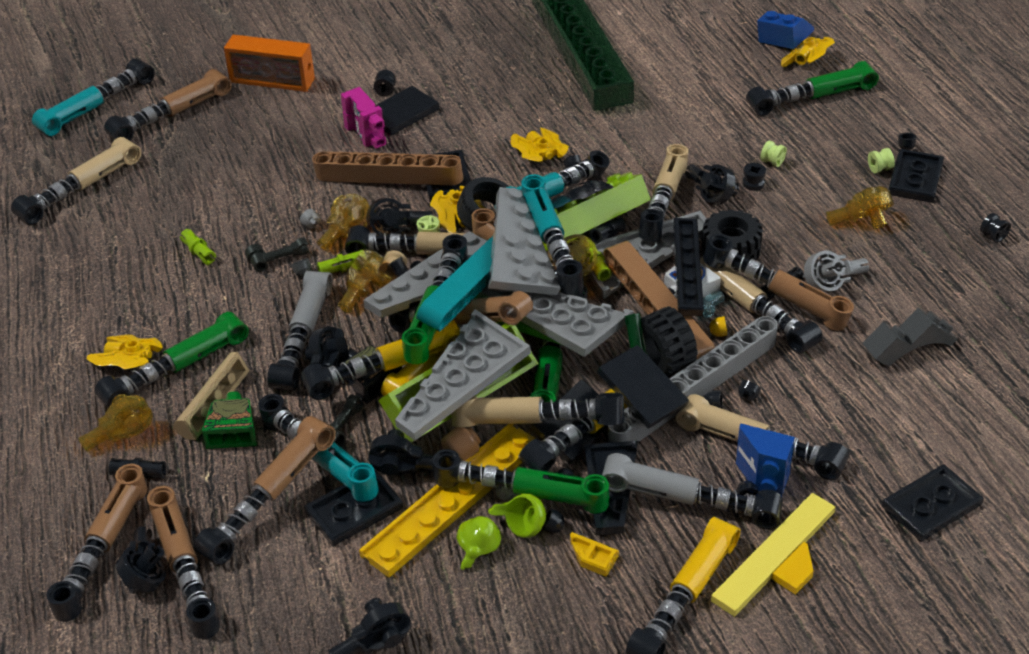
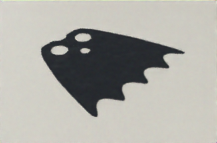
[550,180,614,208]

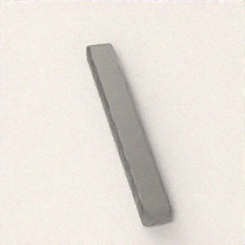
[608,316,778,443]

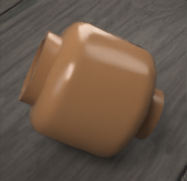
[441,427,481,461]

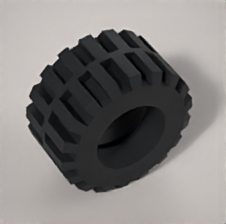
[701,210,763,269]
[641,306,698,377]

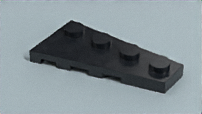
[584,441,638,535]

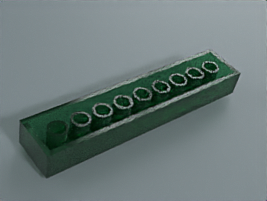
[532,0,634,111]

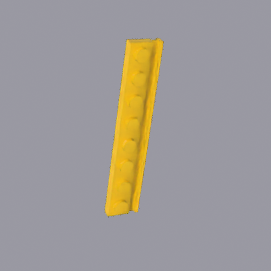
[359,424,536,578]

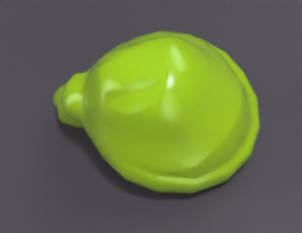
[488,494,546,538]
[456,516,501,570]

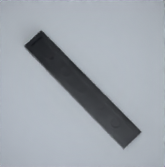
[673,218,704,317]

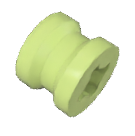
[760,140,787,167]
[868,148,895,173]
[417,215,440,232]

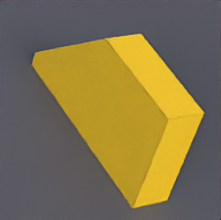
[570,532,619,577]
[772,542,813,595]

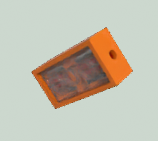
[224,34,315,92]

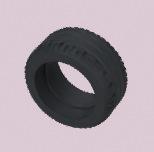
[457,177,509,232]

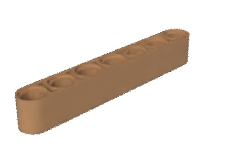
[312,151,464,185]
[603,241,715,360]

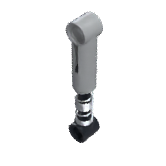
[267,271,333,391]
[602,453,783,529]

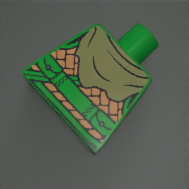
[202,391,257,449]

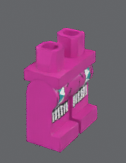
[341,87,386,149]

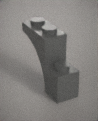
[862,308,958,367]

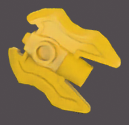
[781,37,835,67]
[511,128,569,162]
[430,186,485,233]
[86,335,163,369]

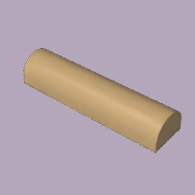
[174,352,250,440]

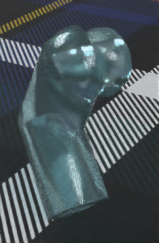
[703,291,724,318]

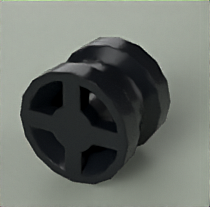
[373,70,396,96]
[742,163,766,191]
[980,213,1011,243]

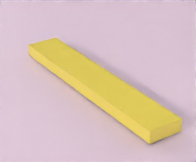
[711,493,836,617]

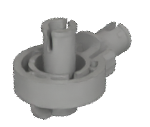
[803,250,869,293]

